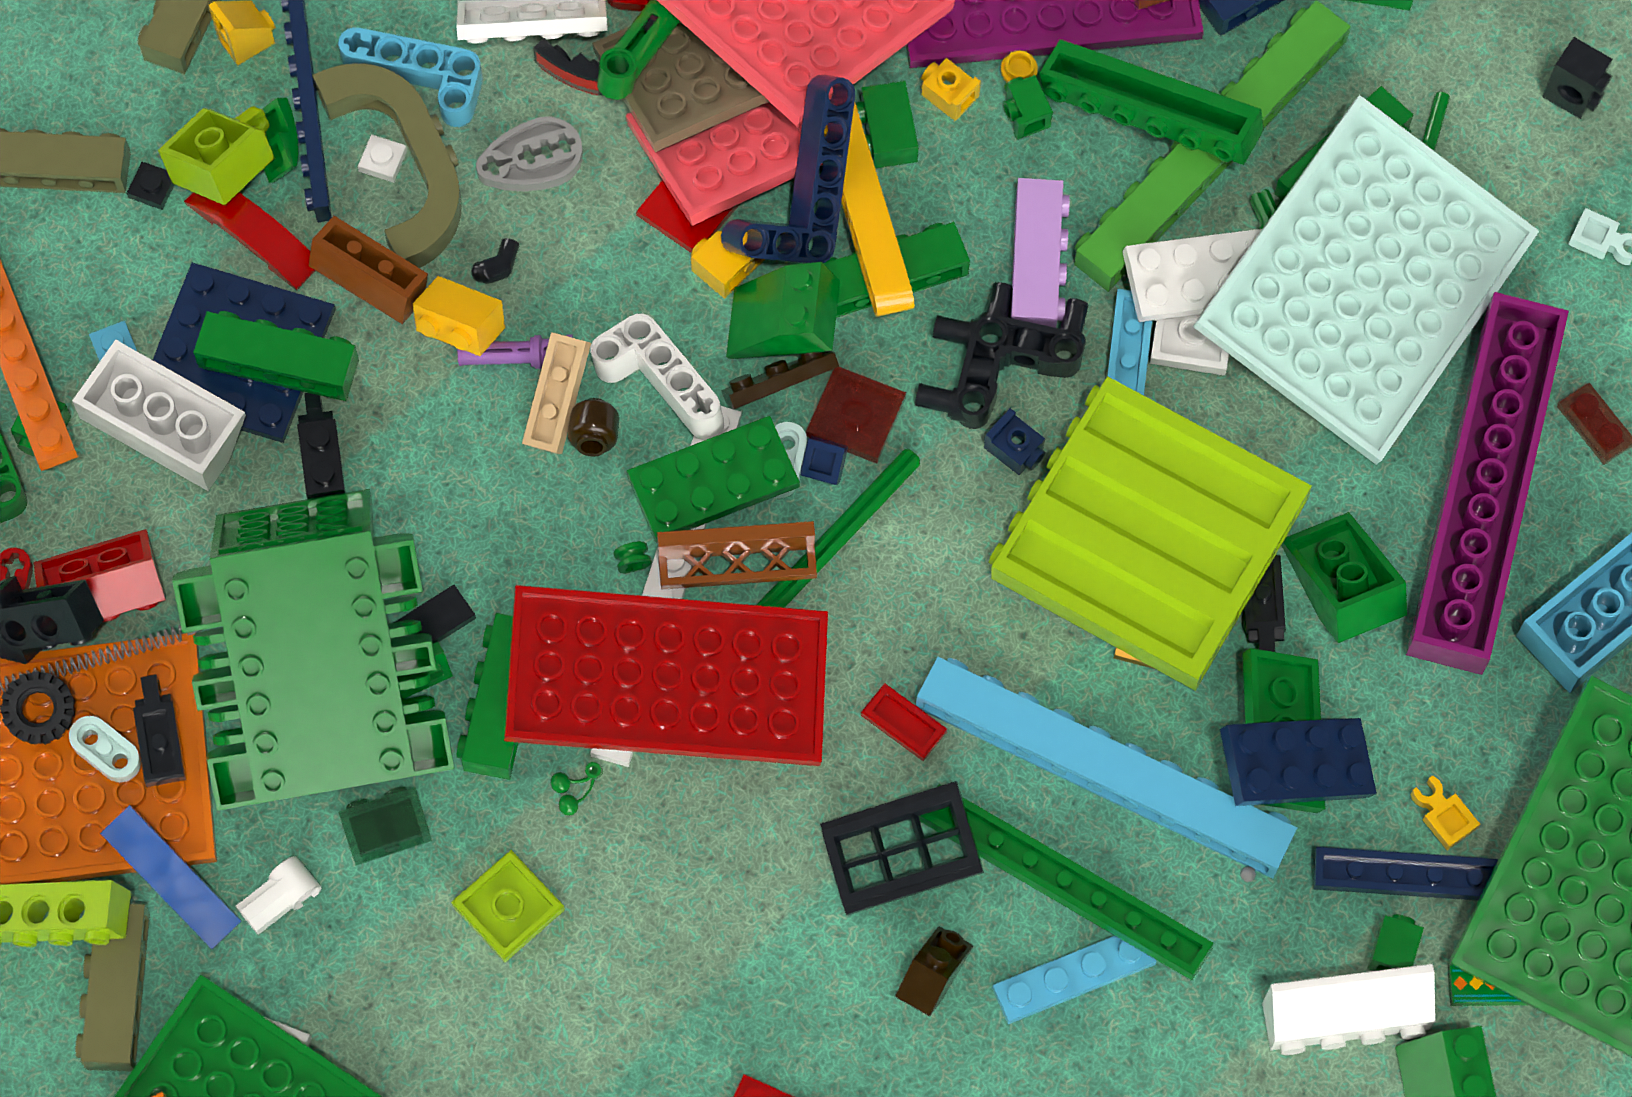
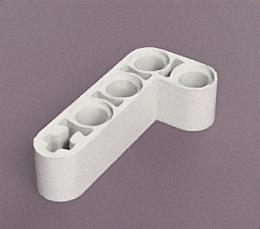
[590,314,724,440]

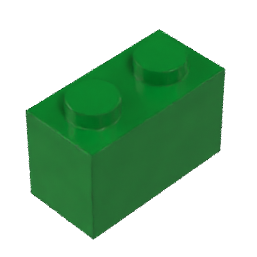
[855,81,919,169]

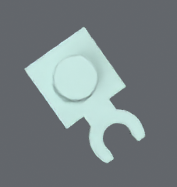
[1568,208,1632,265]

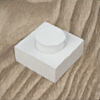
[358,134,407,183]

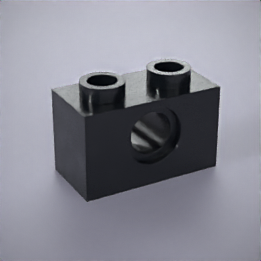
[1542,37,1613,119]

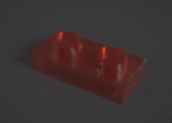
[1557,383,1632,465]

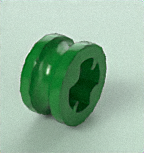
[613,541,652,574]

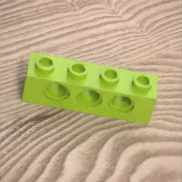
[0,880,131,947]

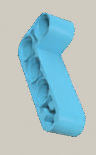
[338,28,483,127]

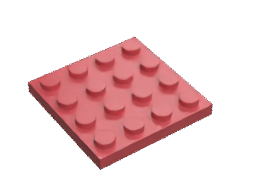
[625,102,823,226]

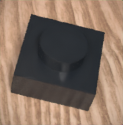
[126,161,175,210]

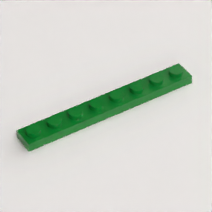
[919,784,1214,980]

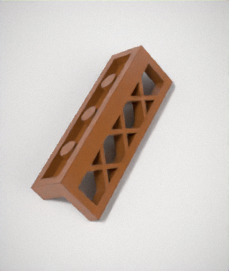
[657,521,817,590]

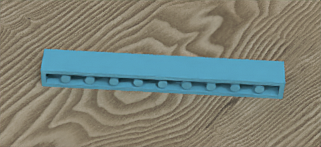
[916,657,1297,879]

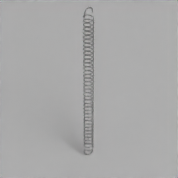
[0,625,197,692]

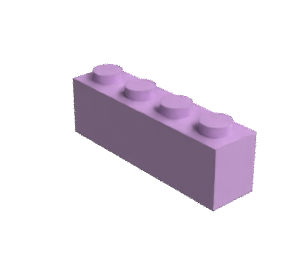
[1010,178,1070,328]

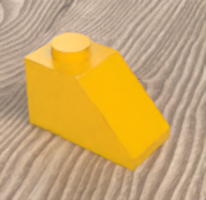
[209,0,276,66]
[691,231,765,299]

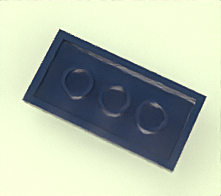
[1220,718,1377,806]

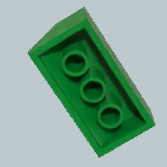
[1395,1026,1496,1097]

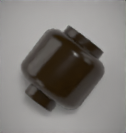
[568,398,619,457]

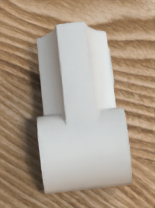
[236,856,321,935]

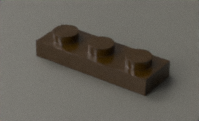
[721,351,839,409]

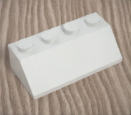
[72,340,246,491]
[1262,964,1435,1055]

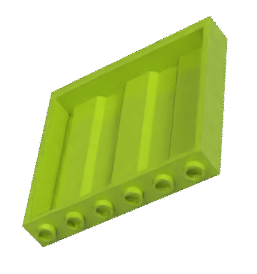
[988,376,1312,691]

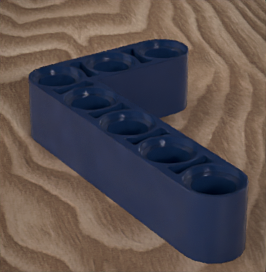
[721,74,855,263]

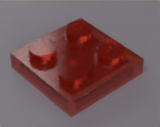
[806,367,906,464]

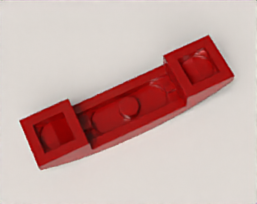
[184,192,316,291]

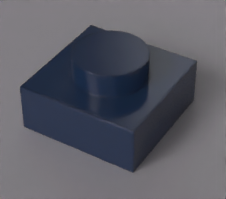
[800,436,848,485]

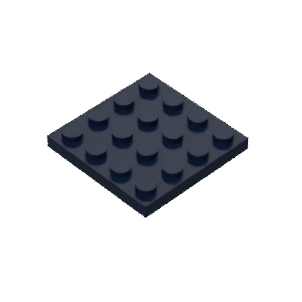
[152,262,336,443]

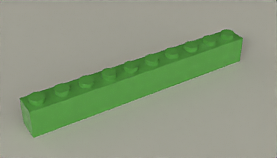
[1074,0,1351,292]

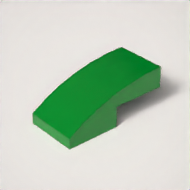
[262,98,298,183]

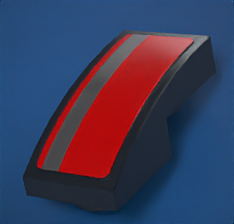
[533,38,603,96]

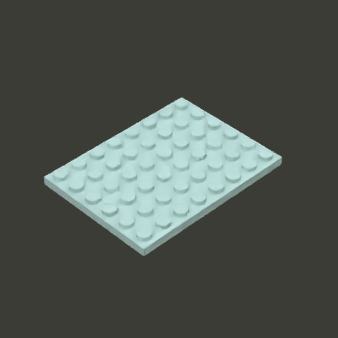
[1193,95,1539,465]

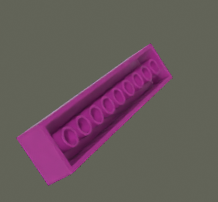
[1406,292,1569,675]

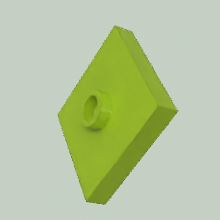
[451,850,565,963]

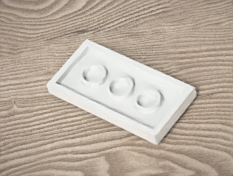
[457,0,607,43]
[1122,229,1262,322]

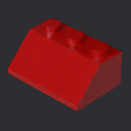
[33,529,166,622]

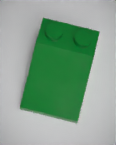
[726,262,840,359]
[1281,512,1407,643]

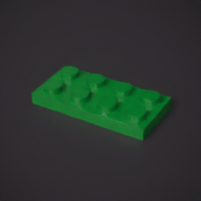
[627,415,800,543]
[1242,648,1326,813]

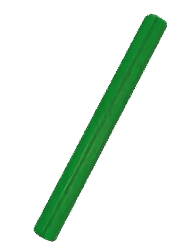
[757,449,920,608]

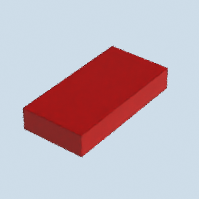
[861,683,947,762]

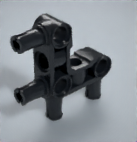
[915,282,1089,429]

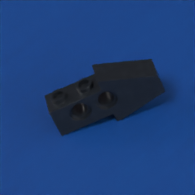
[0,576,104,664]

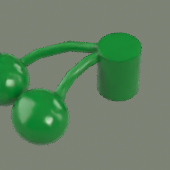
[551,762,603,816]

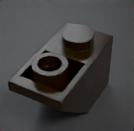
[895,926,974,1017]

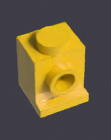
[921,58,981,121]

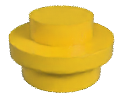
[1001,51,1038,82]

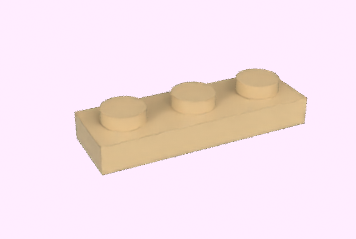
[522,332,591,454]

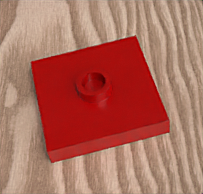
[636,180,741,253]

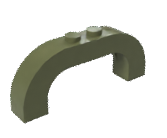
[312,63,462,268]

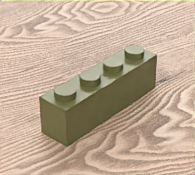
[138,0,221,75]
[0,128,131,193]
[75,904,150,1071]

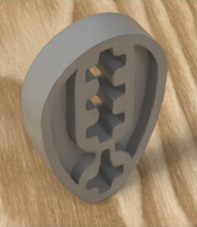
[476,117,583,191]

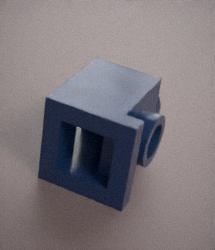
[984,408,1046,476]

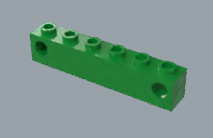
[1040,39,1264,165]

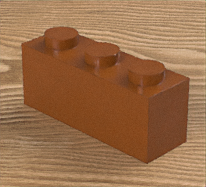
[309,216,428,324]

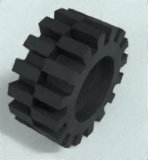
[0,671,76,745]

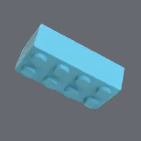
[1516,533,1632,694]

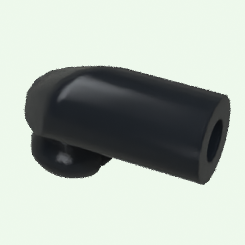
[471,238,519,284]

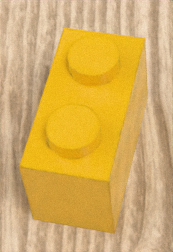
[413,276,505,356]

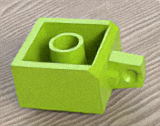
[158,106,274,205]

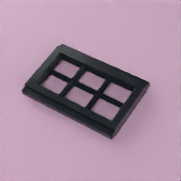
[820,781,984,916]

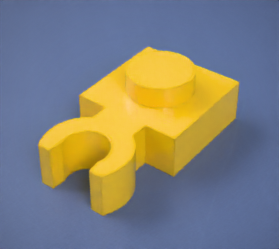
[1411,776,1480,851]

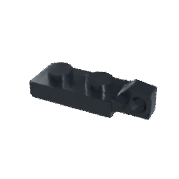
[297,393,346,499]
[1245,555,1286,652]
[133,675,187,787]

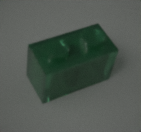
[339,787,432,866]

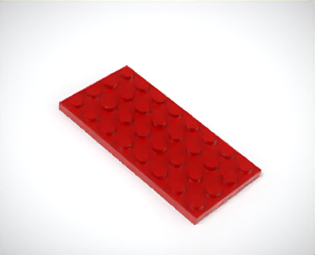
[504,585,828,766]

